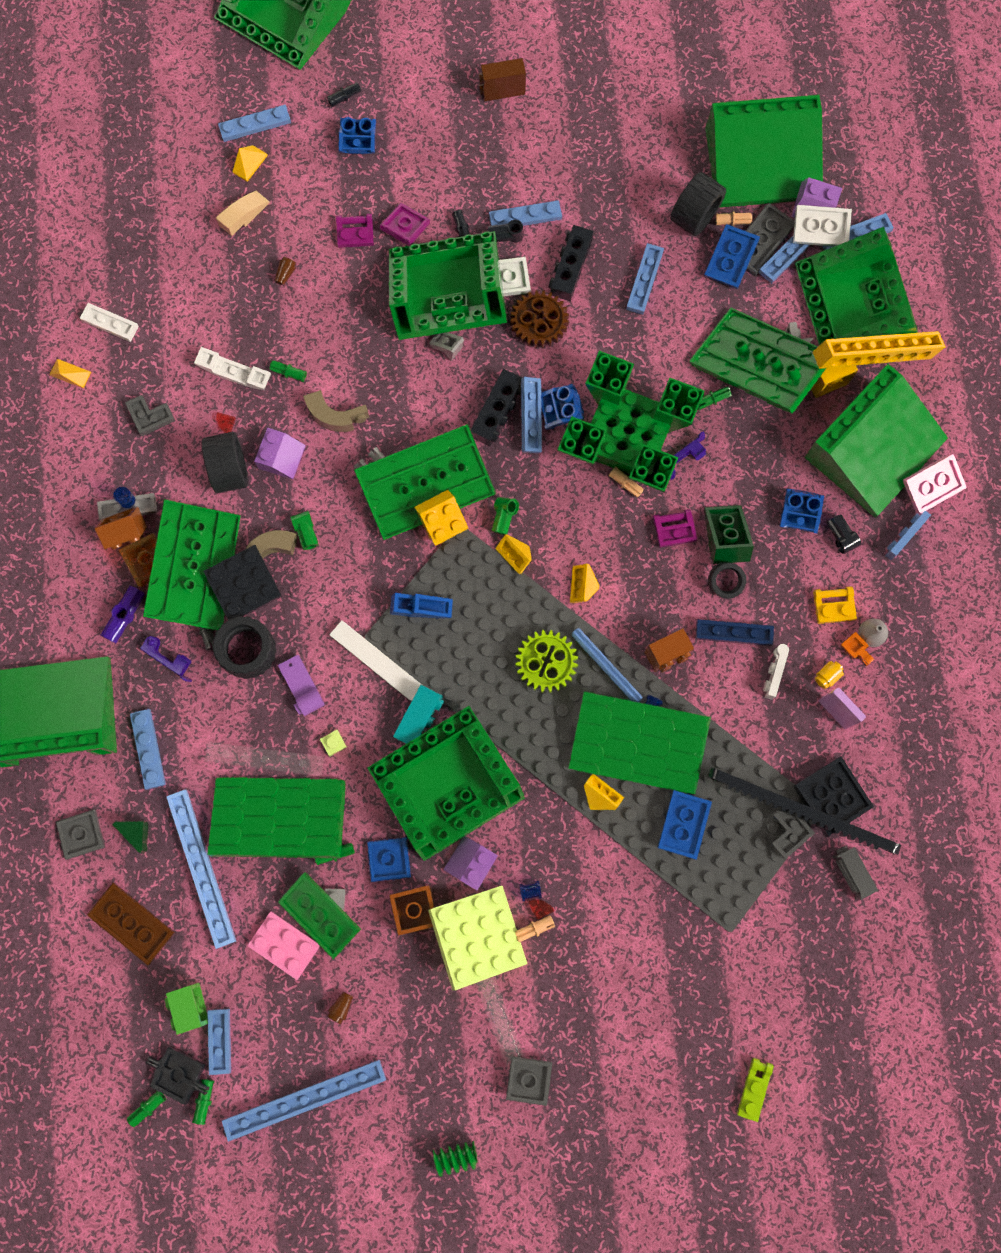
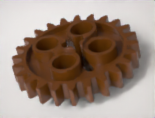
[510,290,569,348]

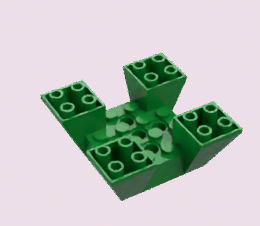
[557,351,705,493]

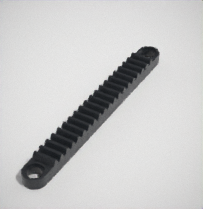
[707,767,902,855]

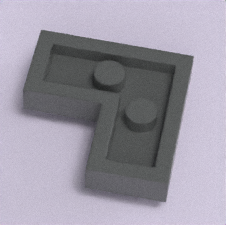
[125,395,176,436]
[771,810,815,859]

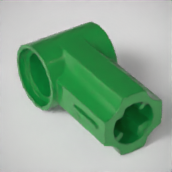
[491,497,519,535]
[290,511,319,550]

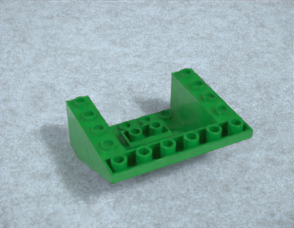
[214,0,352,70]
[705,95,823,208]
[795,227,919,345]
[389,231,507,340]
[804,364,948,518]
[0,656,117,768]
[367,706,525,861]

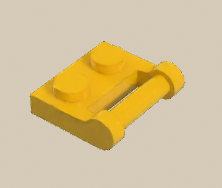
[813,586,857,624]

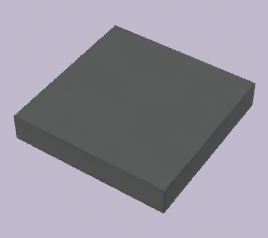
[56,809,106,860]
[506,1056,552,1106]

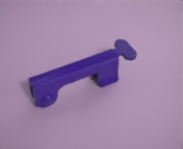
[670,431,706,480]
[140,636,192,682]

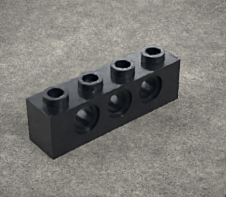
[548,225,594,302]
[470,369,523,446]

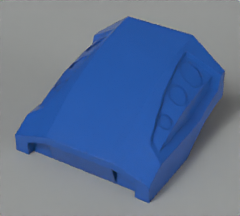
[339,117,376,154]
[541,384,584,430]
[779,488,824,533]

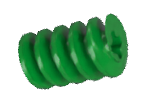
[433,1141,478,1177]

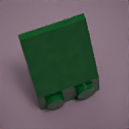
[704,505,754,564]

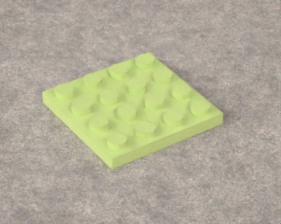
[428,886,527,991]

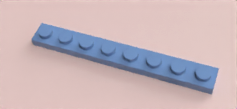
[222,1059,386,1142]

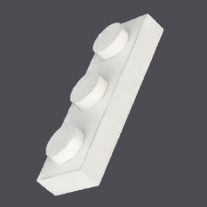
[80,303,139,342]

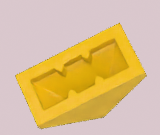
[232,145,268,182]
[49,359,91,388]
[495,534,532,574]
[570,564,599,603]
[584,774,624,810]

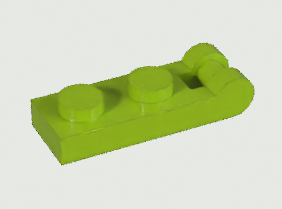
[737,1058,774,1122]

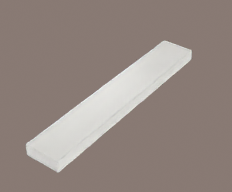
[330,621,422,702]

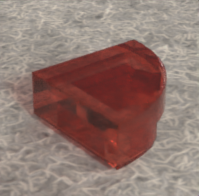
[216,412,236,433]
[528,900,554,920]

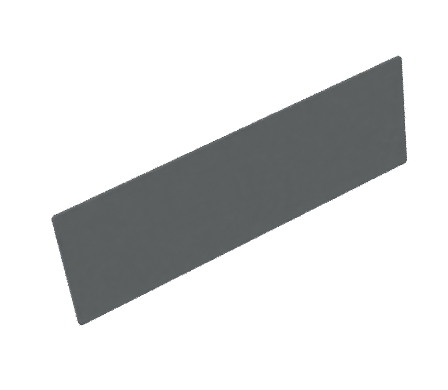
[365,529,812,932]

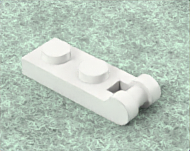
[763,644,789,700]

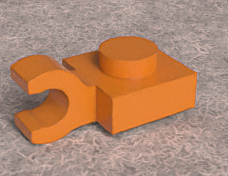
[840,632,875,666]

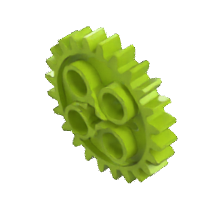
[515,630,578,693]

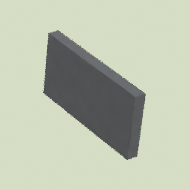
[746,203,795,277]

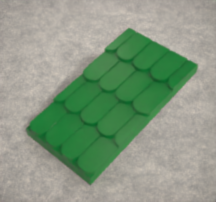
[689,308,826,414]
[354,424,496,540]
[143,499,241,630]
[568,692,711,794]
[207,777,346,858]

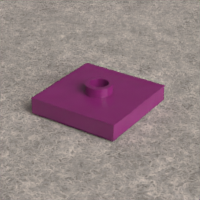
[380,203,430,246]

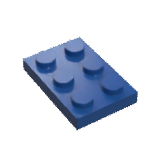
[704,224,760,289]
[657,790,712,860]

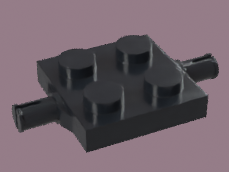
[146,1047,209,1105]

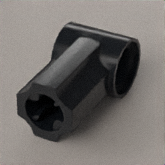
[488,219,524,243]
[826,514,861,554]

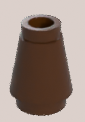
[274,257,296,286]
[327,992,353,1025]

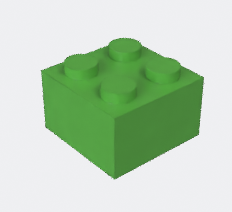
[165,983,208,1035]

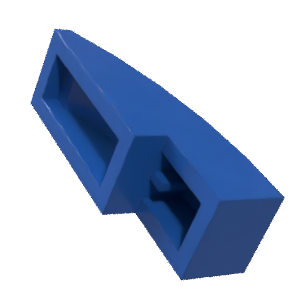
[390,593,453,618]

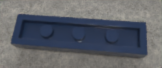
[695,619,774,646]

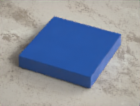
[367,837,411,882]

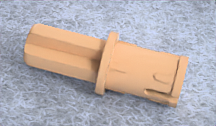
[716,211,752,226]
[609,467,643,497]
[515,915,555,942]

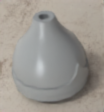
[858,618,888,647]

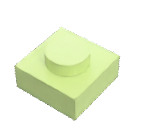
[320,730,347,756]

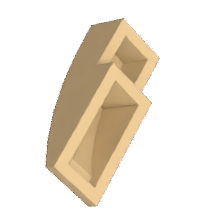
[216,191,270,236]

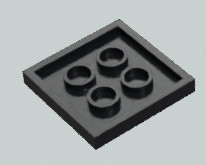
[203,545,282,620]
[793,756,874,837]

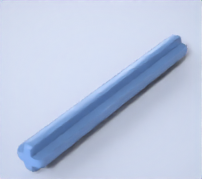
[571,628,642,702]

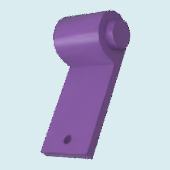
[278,655,325,716]

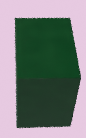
[112,821,149,854]

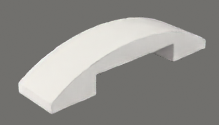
[194,347,271,390]

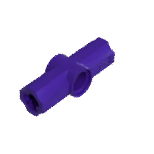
[101,586,145,644]

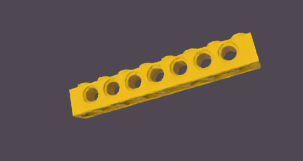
[813,331,945,369]

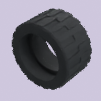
[670,172,726,236]
[201,431,248,494]
[212,616,276,679]

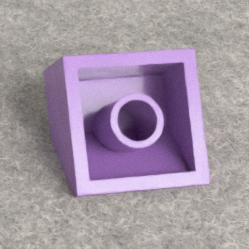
[791,177,842,218]
[254,428,306,479]
[444,836,498,891]

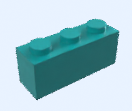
[393,685,444,744]

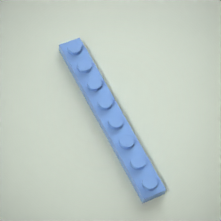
[166,790,236,949]

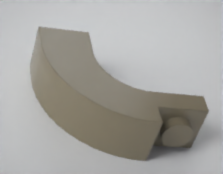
[303,390,370,432]
[245,530,298,558]

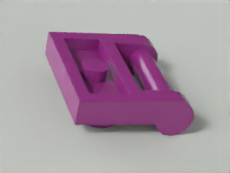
[336,214,374,248]
[653,509,697,548]

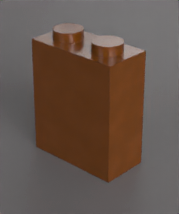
[478,58,526,102]

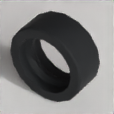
[708,562,747,599]

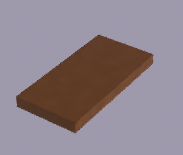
[87,883,175,965]

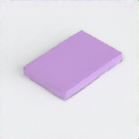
[818,688,866,729]

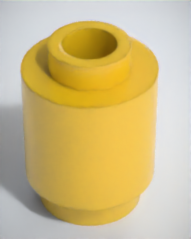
[814,661,844,689]

